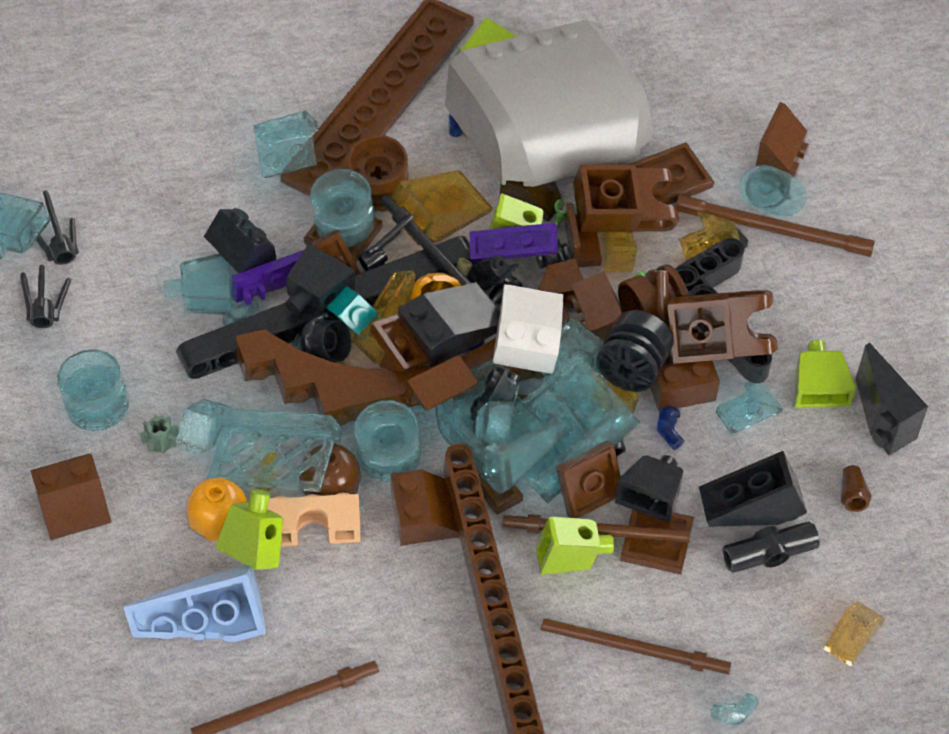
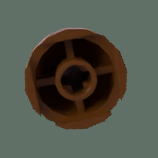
[300,443,361,496]

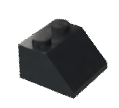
[203,208,277,273]

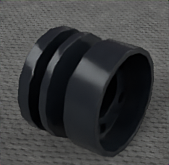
[596,310,674,392]

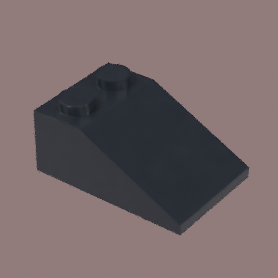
[398,283,500,368]
[855,343,928,456]
[699,451,808,527]

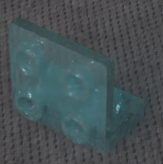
[253,110,319,178]

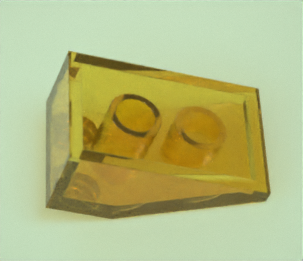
[391,170,493,246]

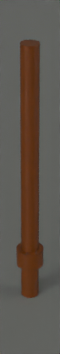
[502,514,690,543]
[541,618,732,675]
[190,660,379,734]

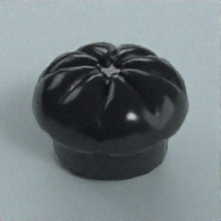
[300,313,352,362]

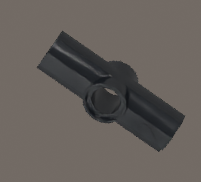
[722,521,820,573]

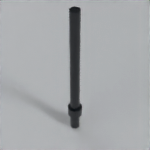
[380,194,471,285]

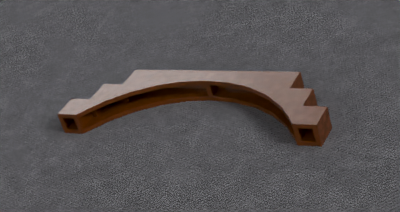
[235,259,584,428]

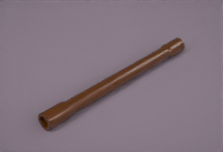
[676,194,875,257]

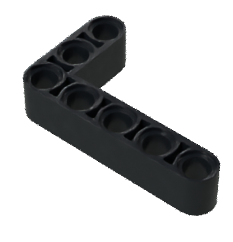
[675,238,773,383]

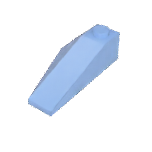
[123,565,266,642]

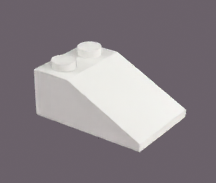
[493,284,563,374]

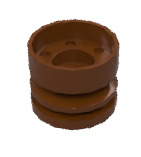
[348,135,409,212]
[618,264,689,328]

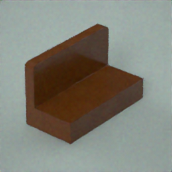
[564,202,602,268]
[405,355,477,411]

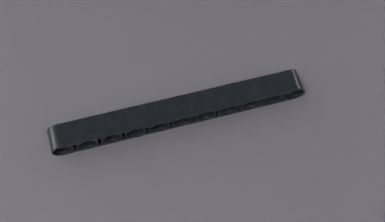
[176,236,472,379]

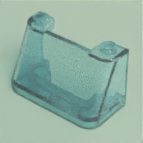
[435,359,565,494]

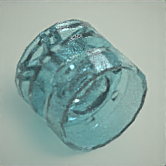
[310,169,375,247]
[57,349,129,431]
[354,400,421,482]

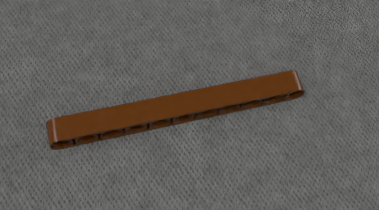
[443,443,545,734]

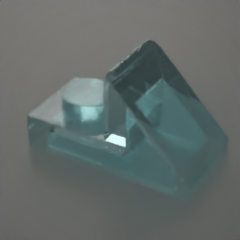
[716,382,783,435]

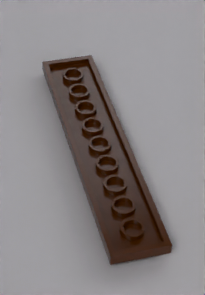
[280,0,474,205]

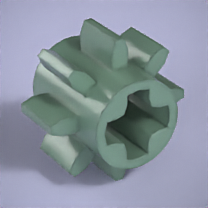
[140,415,179,454]

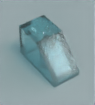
[177,399,231,454]

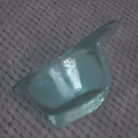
[739,165,807,217]
[475,386,519,455]

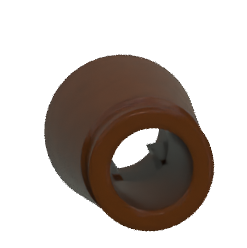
[841,465,872,512]

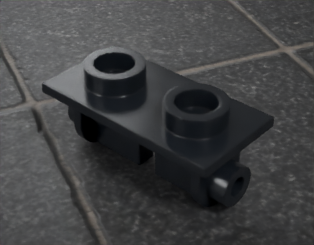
[468,255,519,291]
[469,364,520,430]

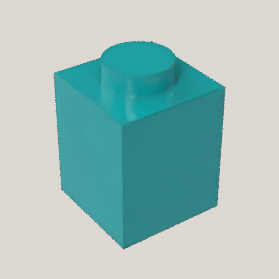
[327,286,378,335]

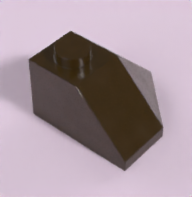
[499,181,562,222]

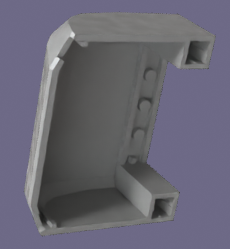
[445,19,651,187]

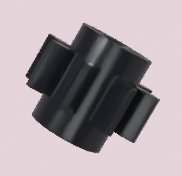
[535,239,572,269]

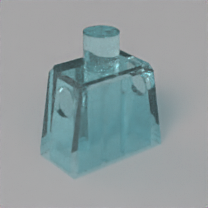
[0,192,51,260]
[164,254,232,315]

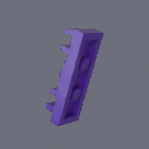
[469,222,558,262]
[232,250,304,305]

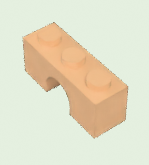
[267,493,361,546]

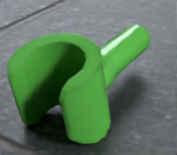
[553,199,575,229]

